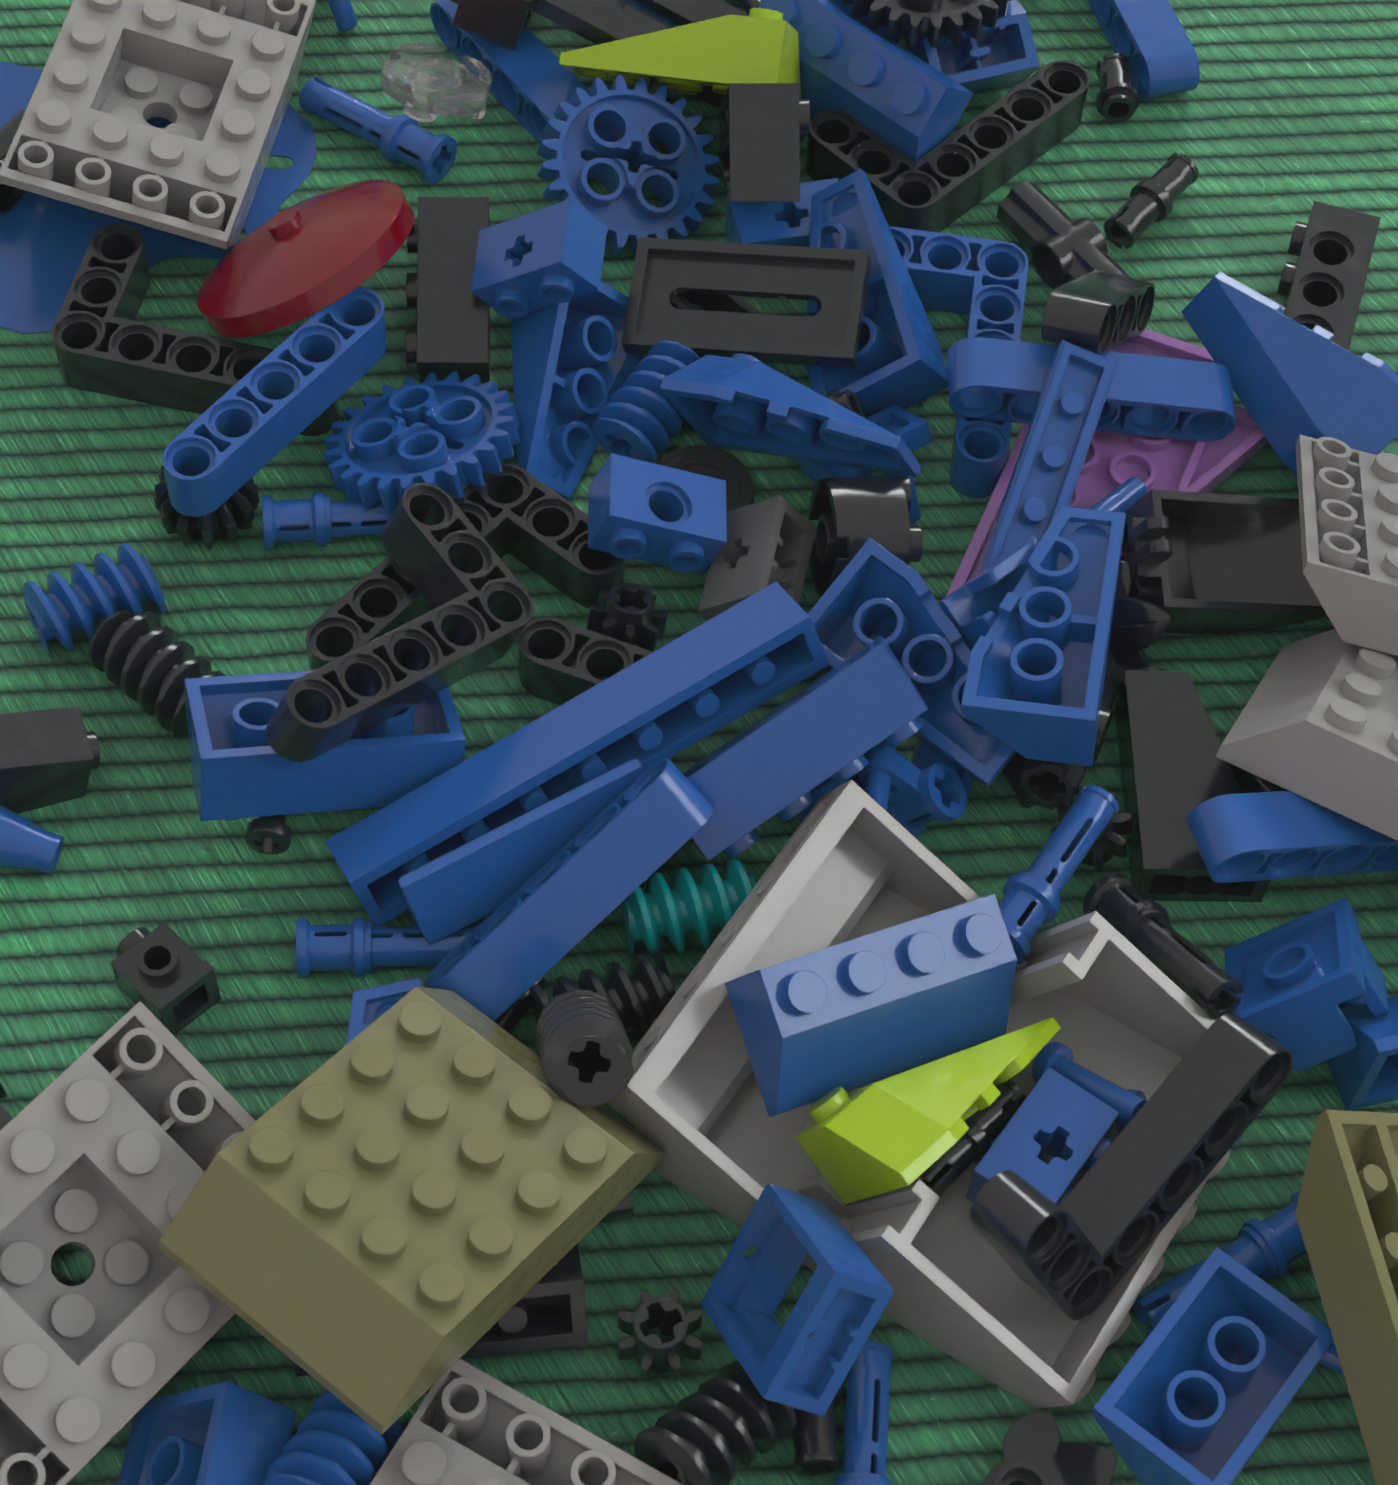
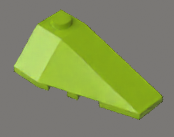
[559,8,801,99]
[795,1017,1061,1205]

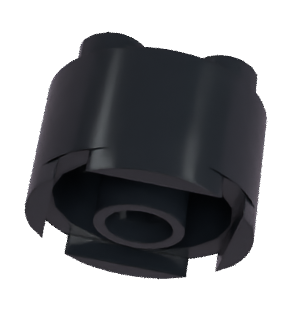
[808,476,922,596]

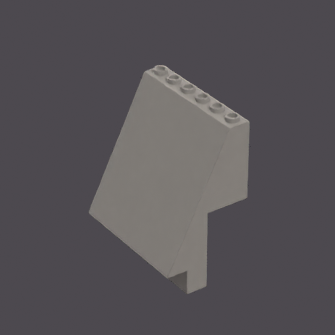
[607,779,1230,1409]

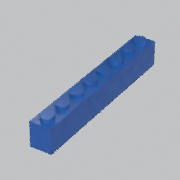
[325,581,829,926]

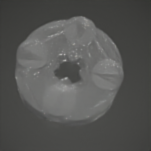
[380,44,493,122]

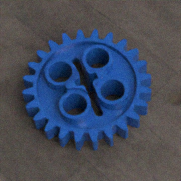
[537,75,720,257]
[324,371,520,512]

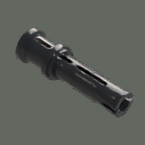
[1083,873,1243,1019]

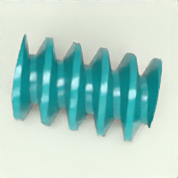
[620,860,757,958]

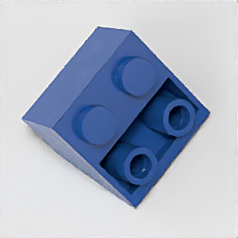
[903,0,1040,94]

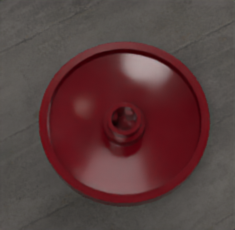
[197,180,414,338]

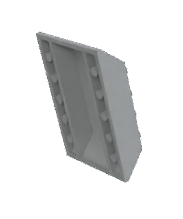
[1216,629,1398,841]

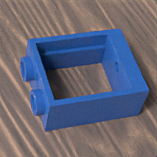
[700,1183,895,1416]

